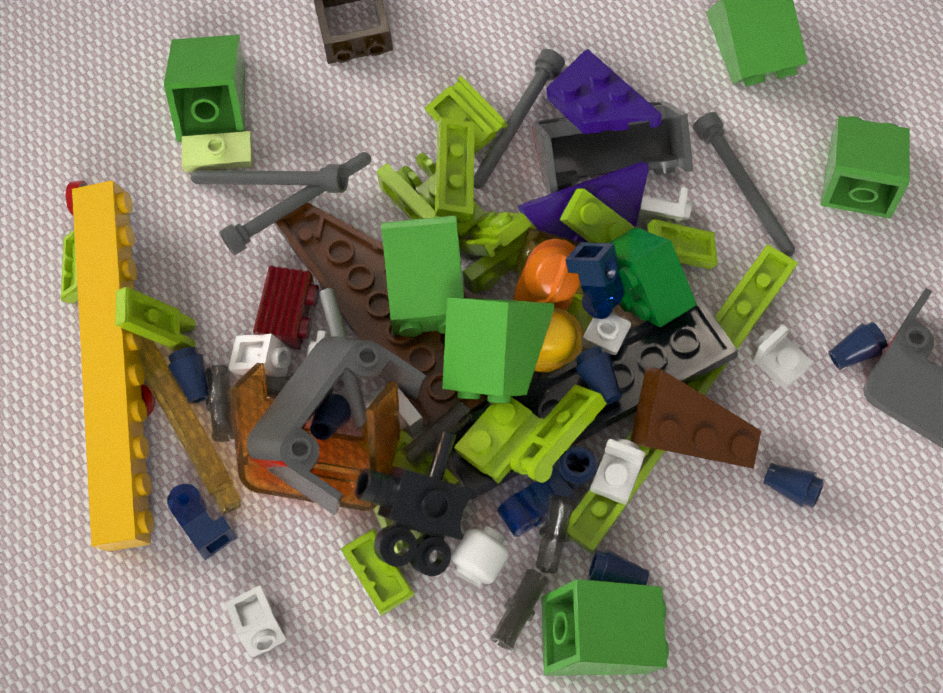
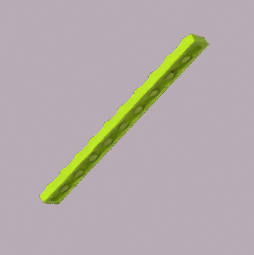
[561,244,798,555]

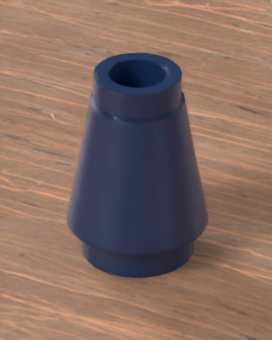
[828,322,888,370]
[575,346,622,406]
[168,347,210,405]
[310,393,351,440]
[558,446,597,489]
[763,463,825,508]
[588,549,649,585]

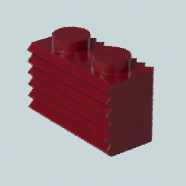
[253,265,319,350]

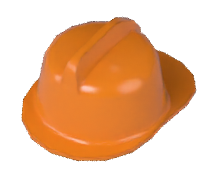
[514,238,580,310]

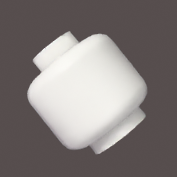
[451,526,509,587]

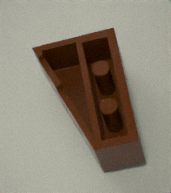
[630,367,761,469]

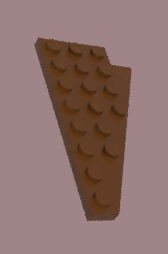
[273,202,489,440]

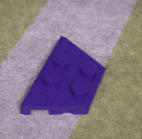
[546,49,661,134]
[518,162,649,247]

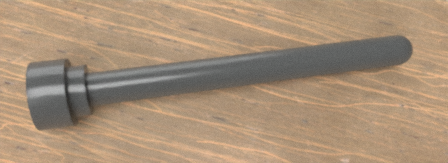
[474,49,565,189]
[693,112,795,257]
[219,152,371,256]
[190,164,348,193]

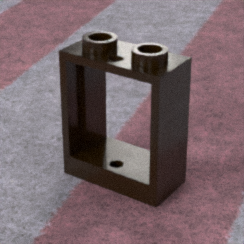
[313,0,393,64]

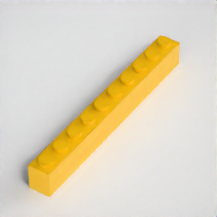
[72,180,154,552]

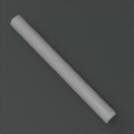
[320,288,370,430]

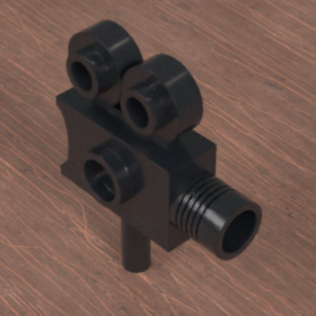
[355,431,477,576]

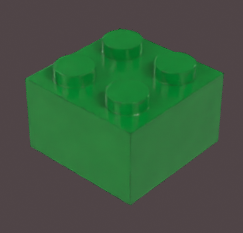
[609,227,697,327]

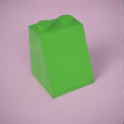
[706,0,808,87]
[164,34,246,142]
[820,116,910,219]
[381,216,464,337]
[442,298,554,403]
[541,579,669,676]

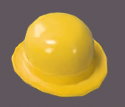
[534,307,584,373]

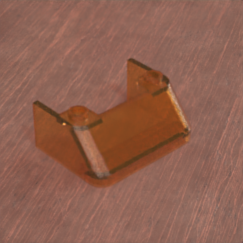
[229,362,400,511]

